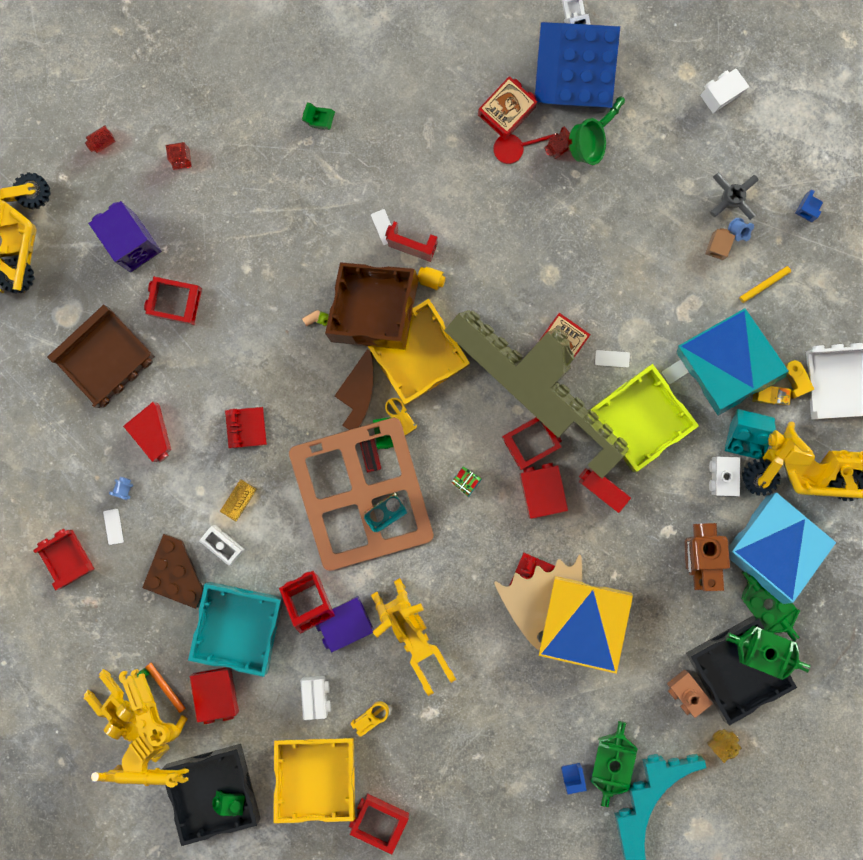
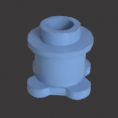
[728,218,754,241]
[109,477,133,500]

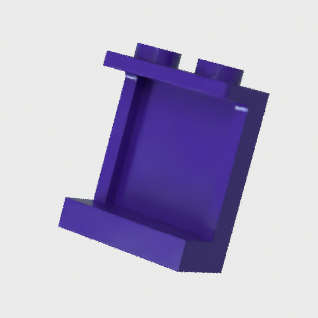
[315,596,374,653]

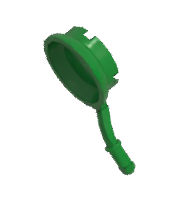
[569,96,625,165]

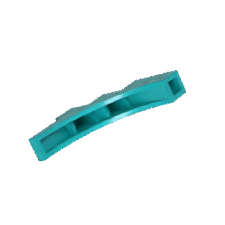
[614,754,706,860]

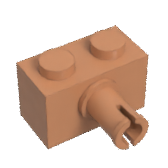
[667,669,713,718]

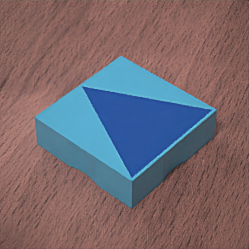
[728,492,836,604]

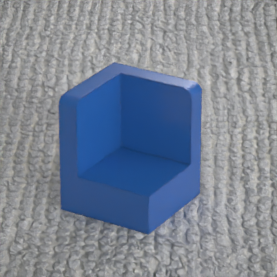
[795,189,823,222]
[561,763,587,794]

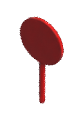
[493,134,557,164]

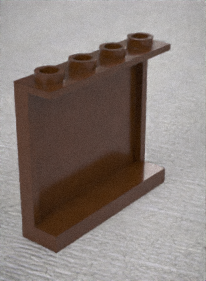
[47,304,155,408]

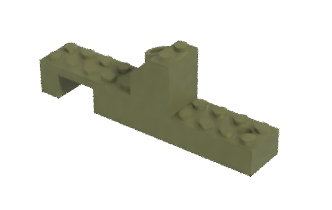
[444,310,629,478]

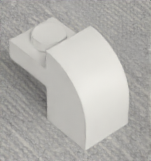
[562,0,590,25]

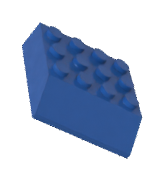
[535,22,621,108]

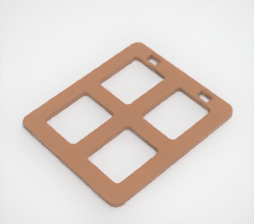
[289,417,433,571]

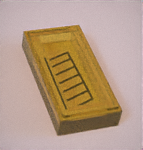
[220,479,257,522]

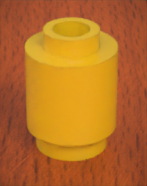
[417,266,446,290]

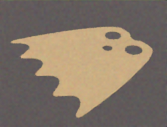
[494,554,582,650]

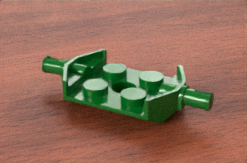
[741,571,800,641]
[726,625,810,680]
[590,721,638,807]

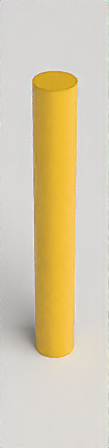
[739,266,791,303]

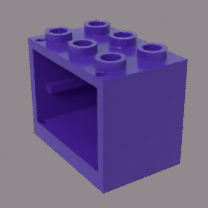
[88,201,162,273]

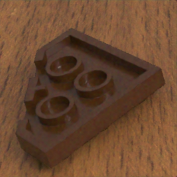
[142,534,204,609]

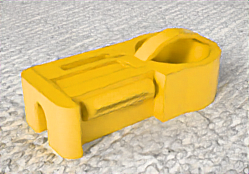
[385,398,417,436]
[351,701,389,737]

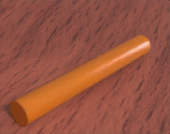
[145,663,186,713]

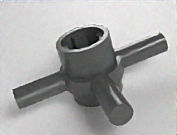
[710,172,759,220]

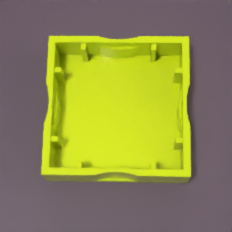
[588,364,699,472]

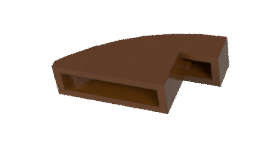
[334,349,374,430]

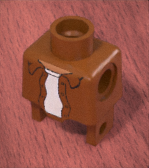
[685,523,730,591]

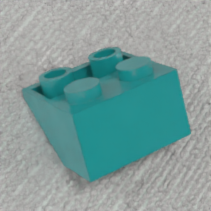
[725,409,776,459]

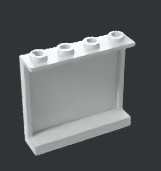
[806,343,863,420]

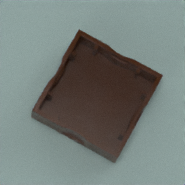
[325,262,419,350]

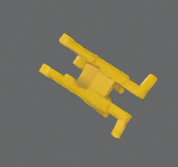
[371,578,457,696]
[83,669,188,762]
[91,669,189,787]

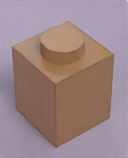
[705,228,735,260]

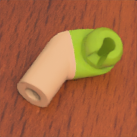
[302,310,329,326]

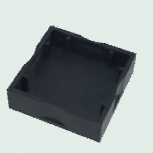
[686,616,797,726]
[161,744,261,846]

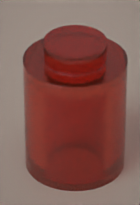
[85,125,116,153]

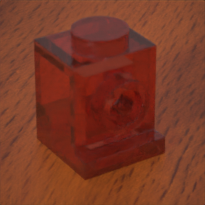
[544,126,572,160]
[165,142,192,170]

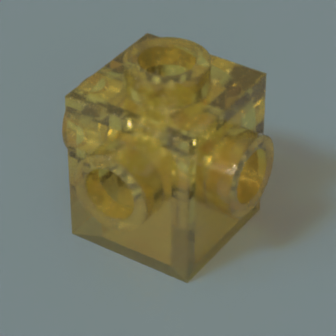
[707,729,742,763]

